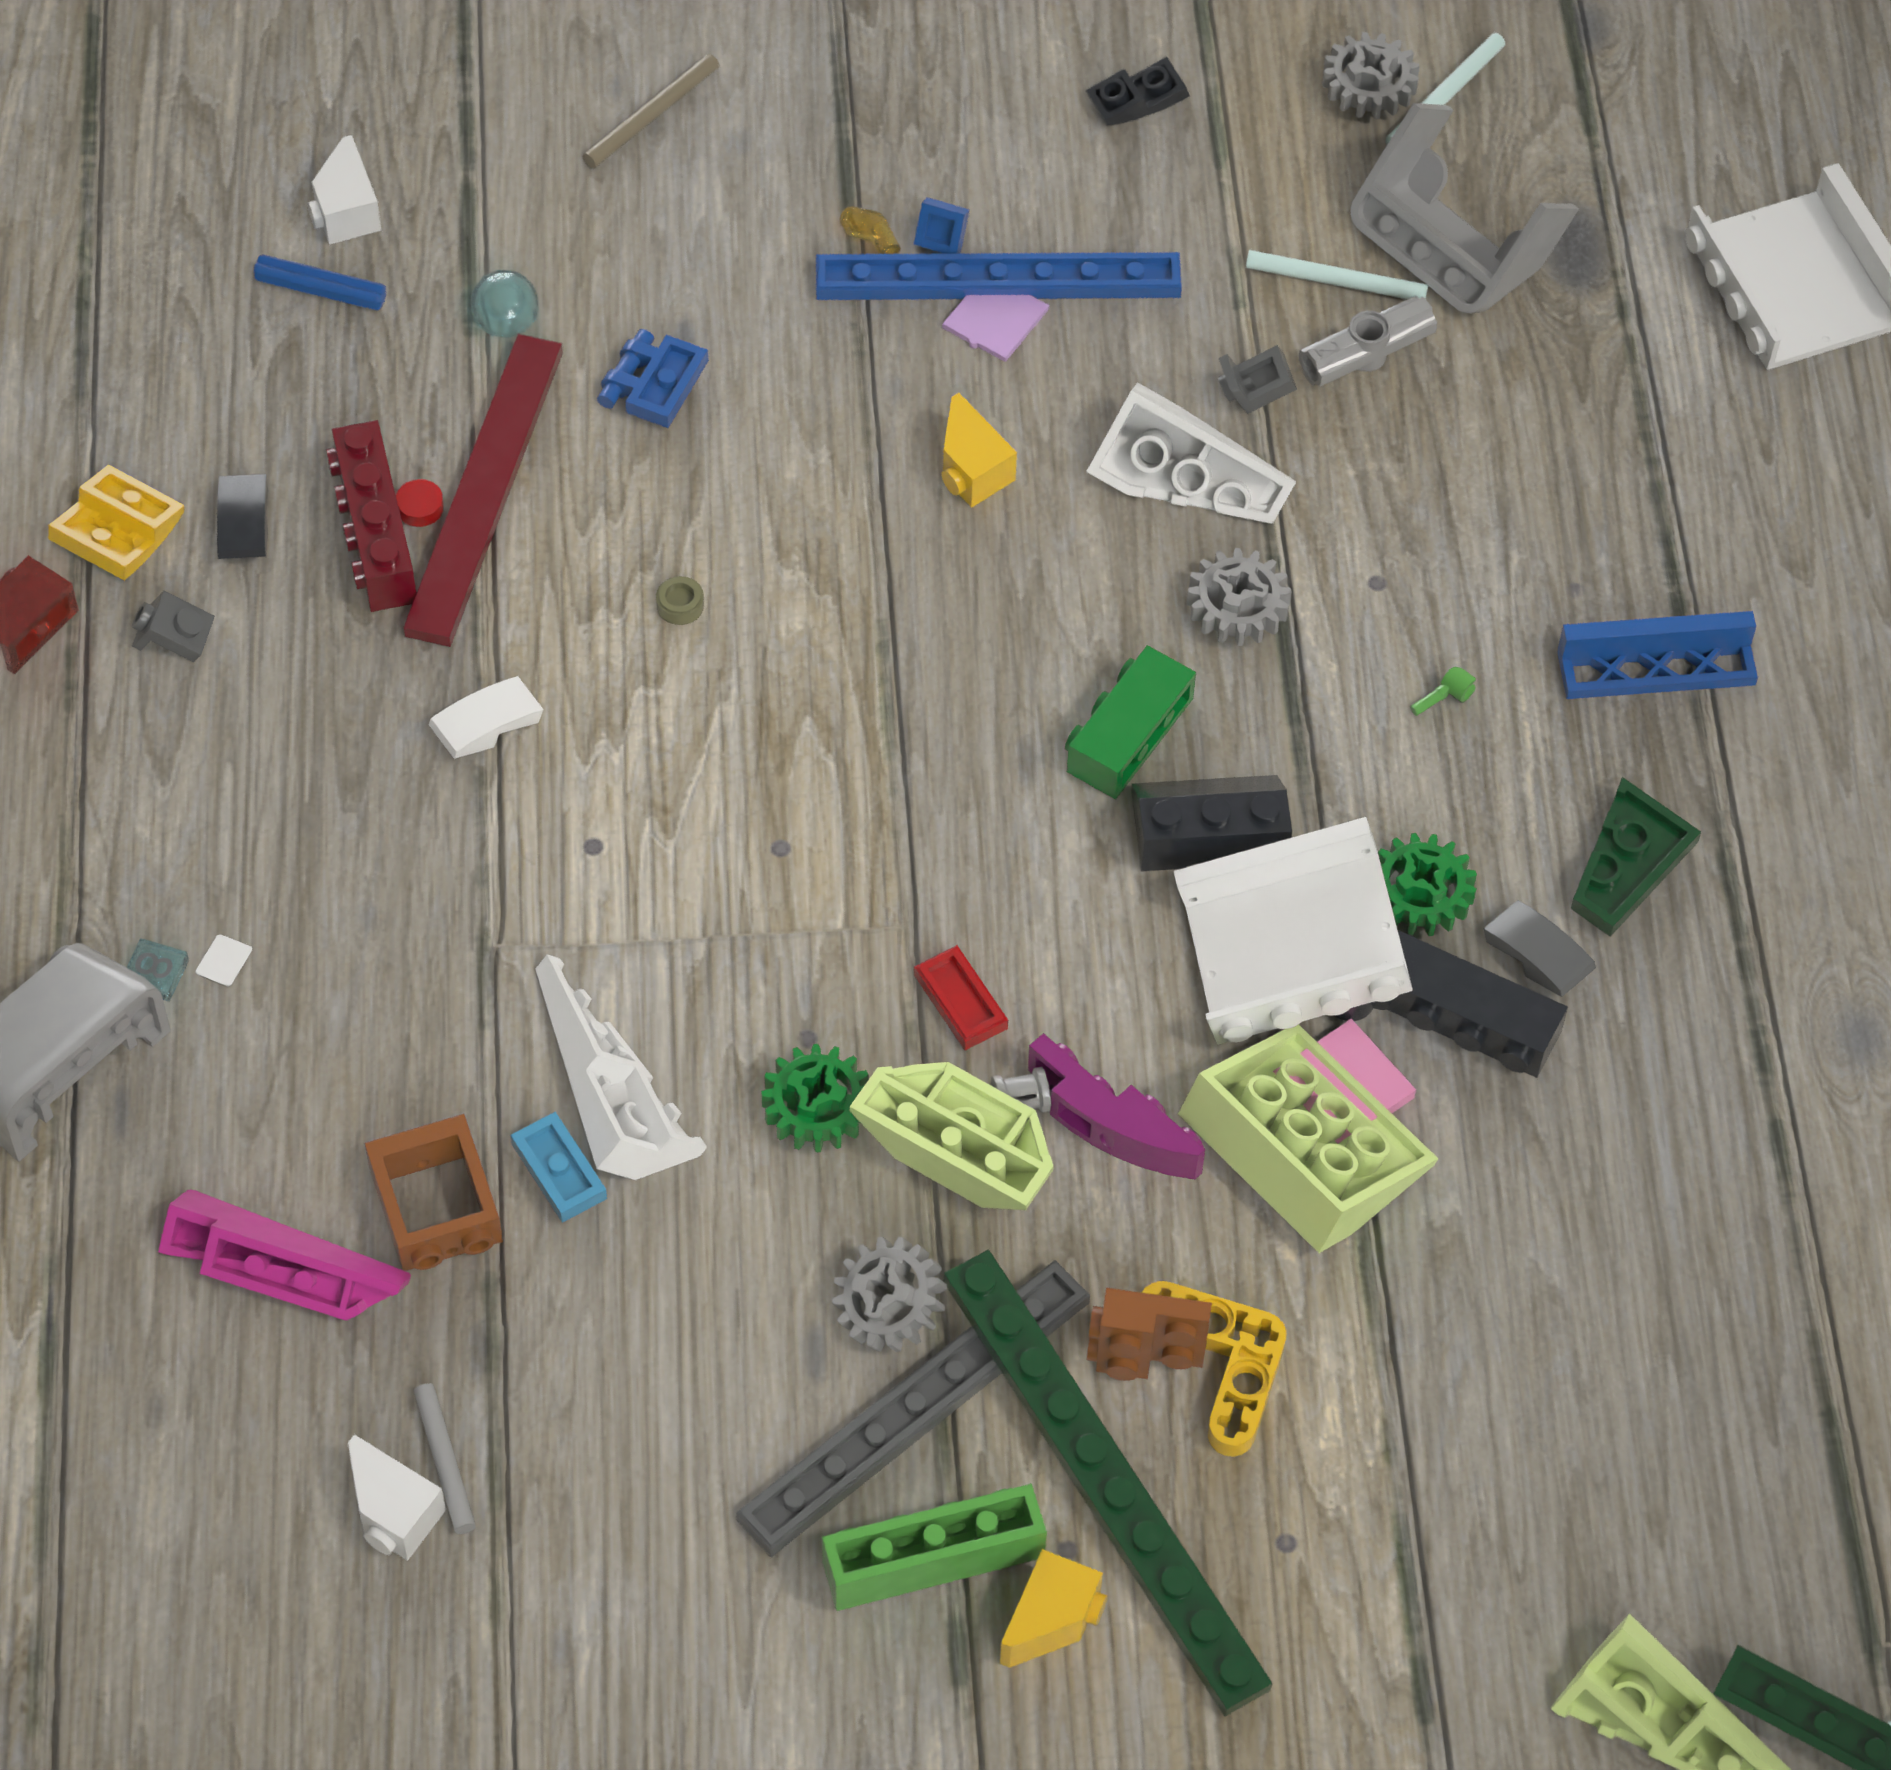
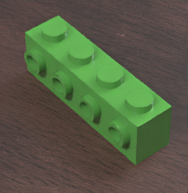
[822,1483,1047,1611]

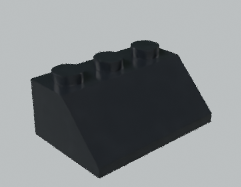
[1131,775,1292,872]

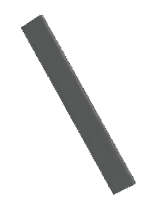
[736,1260,1090,1557]

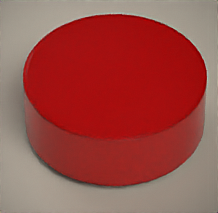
[396,479,444,527]

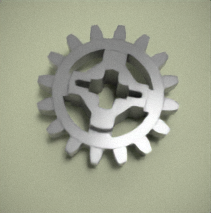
[1322,32,1420,119]
[1186,548,1291,646]
[832,1237,947,1352]

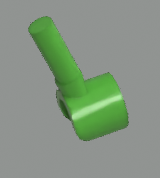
[1410,667,1476,716]

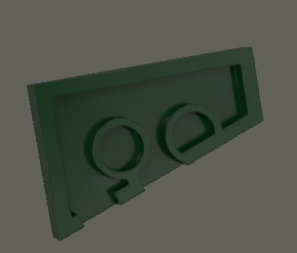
[1571,777,1701,937]

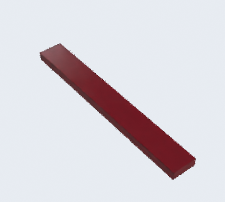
[403,334,563,647]

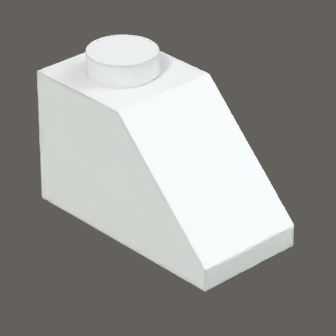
[308,135,381,244]
[348,1434,446,1561]

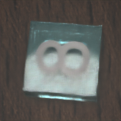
[127,938,189,1002]

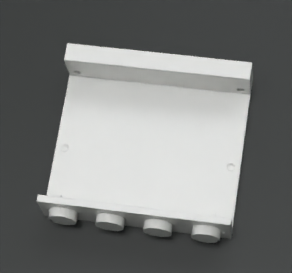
[1685,163,1891,370]
[1174,817,1413,1045]

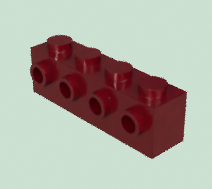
[326,420,417,612]

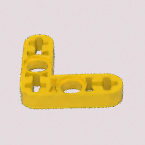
[1142,1281,1287,1457]

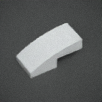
[429,676,544,759]

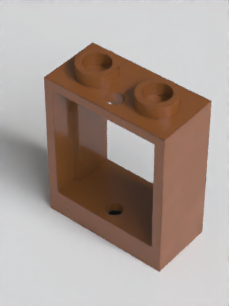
[364,1114,503,1271]

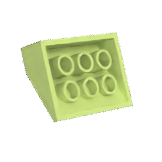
[1178,1024,1439,1253]

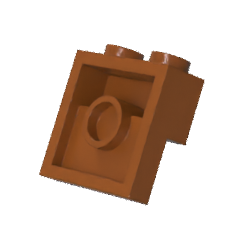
[1086,1288,1212,1381]

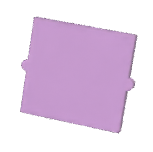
[942,295,1049,362]

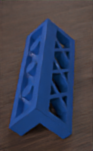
[1557,611,1758,699]

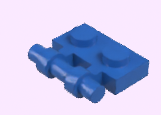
[597,329,709,428]

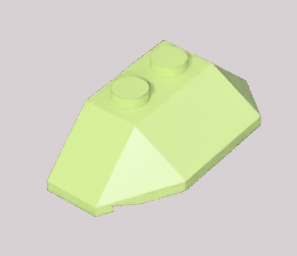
[850,1062,1053,1210]

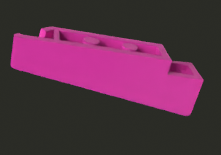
[158,1190,411,1321]

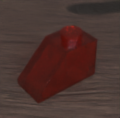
[0,555,79,674]

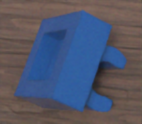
[913,197,970,254]

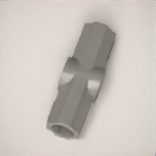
[1299,296,1437,387]

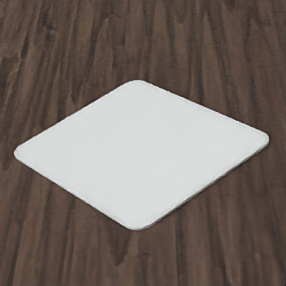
[196,935,252,986]

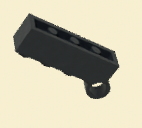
[1334,930,1568,1078]

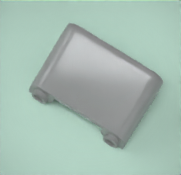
[0,943,171,1162]

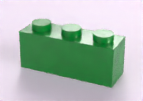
[1065,645,1196,800]

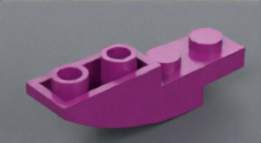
[1028,1033,1205,1180]

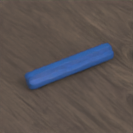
[254,254,387,310]

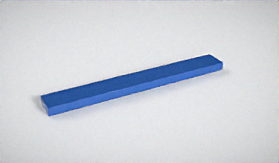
[816,252,1182,300]

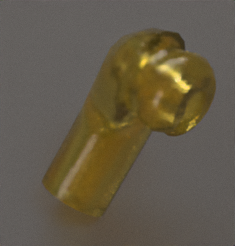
[840,206,901,254]

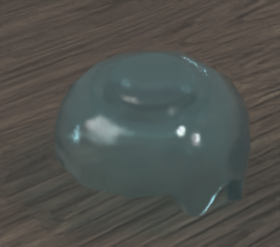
[470,269,539,338]

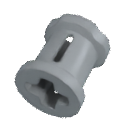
[991,1067,1051,1113]

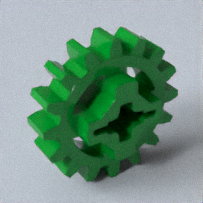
[1378,833,1477,936]
[761,1044,869,1153]

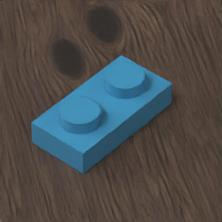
[510,1112,607,1223]

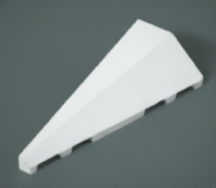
[536,954,707,1180]

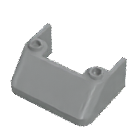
[1351,103,1579,313]

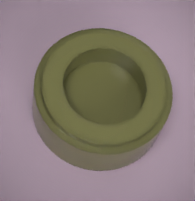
[656,576,704,625]

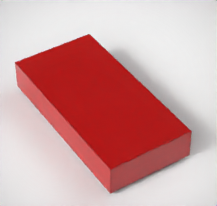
[914,945,1009,1051]

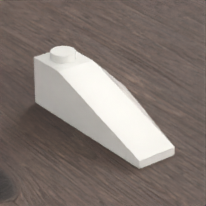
[1086,383,1296,524]

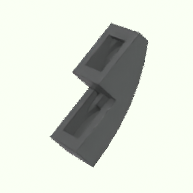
[1483,900,1596,997]

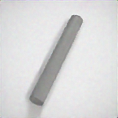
[414,1383,476,1534]

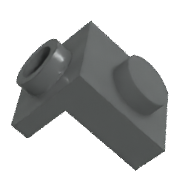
[1218,345,1297,414]
[132,590,215,662]

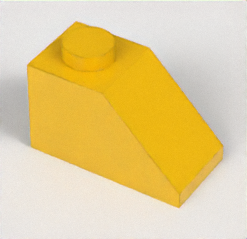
[941,393,1017,508]
[1000,1549,1108,1668]

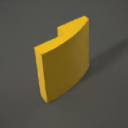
[48,465,185,581]

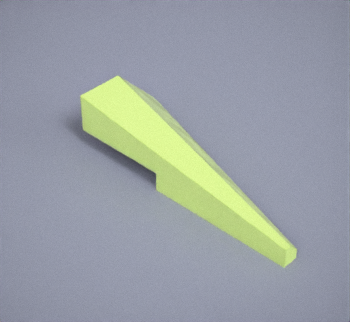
[1551,1614,1791,1770]

